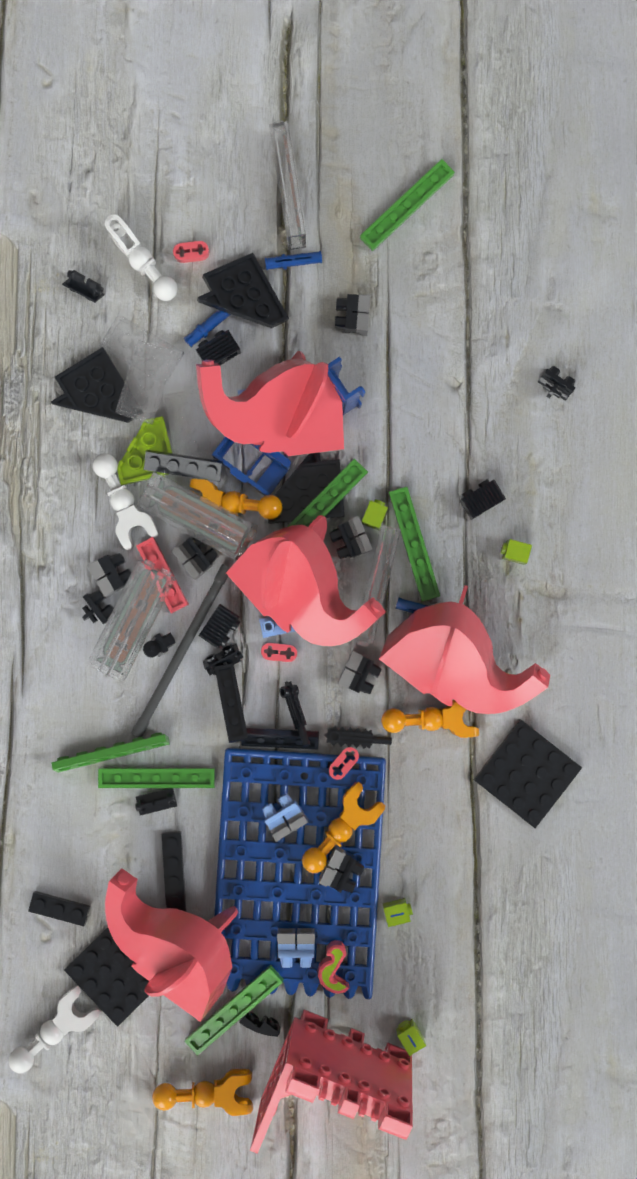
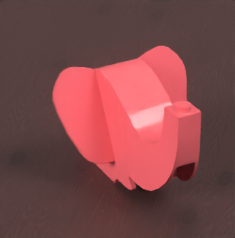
[196,351,344,456]
[226,515,386,646]
[379,585,550,714]
[105,868,238,1022]

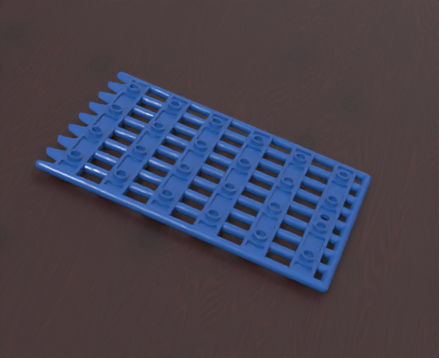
[214,748,386,1000]

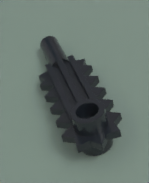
[280,681,311,747]
[324,725,392,749]

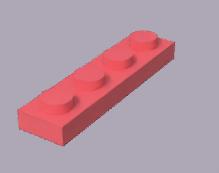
[136,537,189,614]

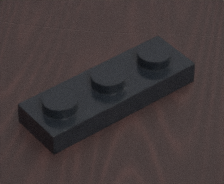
[28,891,90,927]

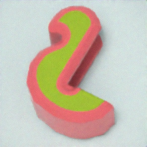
[318,940,350,994]

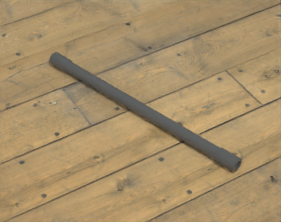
[131,564,230,737]

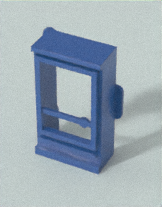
[328,356,366,415]
[212,436,291,496]

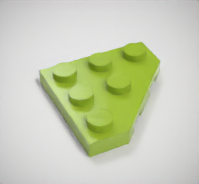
[117,416,173,486]

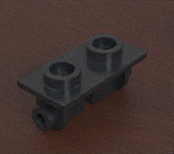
[62,270,105,303]
[203,643,244,676]
[135,788,177,816]

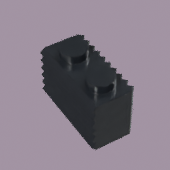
[196,330,241,366]
[460,479,506,520]
[199,604,240,649]

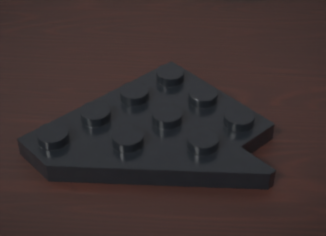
[197,253,289,328]
[51,347,144,423]
[268,452,345,524]

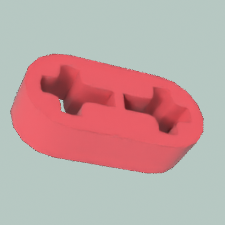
[173,241,210,263]
[261,643,297,662]
[329,747,359,780]

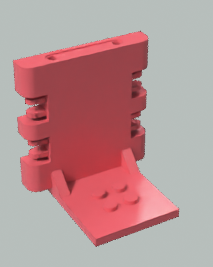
[250,1010,413,1154]

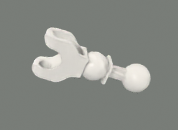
[105,214,178,301]
[93,453,159,550]
[8,985,101,1073]

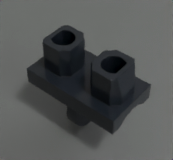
[538,366,576,401]
[82,590,117,625]
[143,632,176,658]

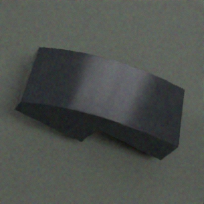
[239,1012,280,1037]

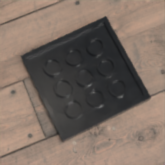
[473,719,582,829]
[64,927,149,1027]

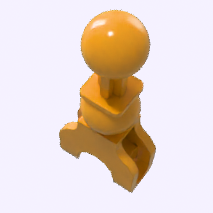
[187,479,282,520]
[381,700,479,738]
[302,782,386,873]
[152,1069,253,1116]

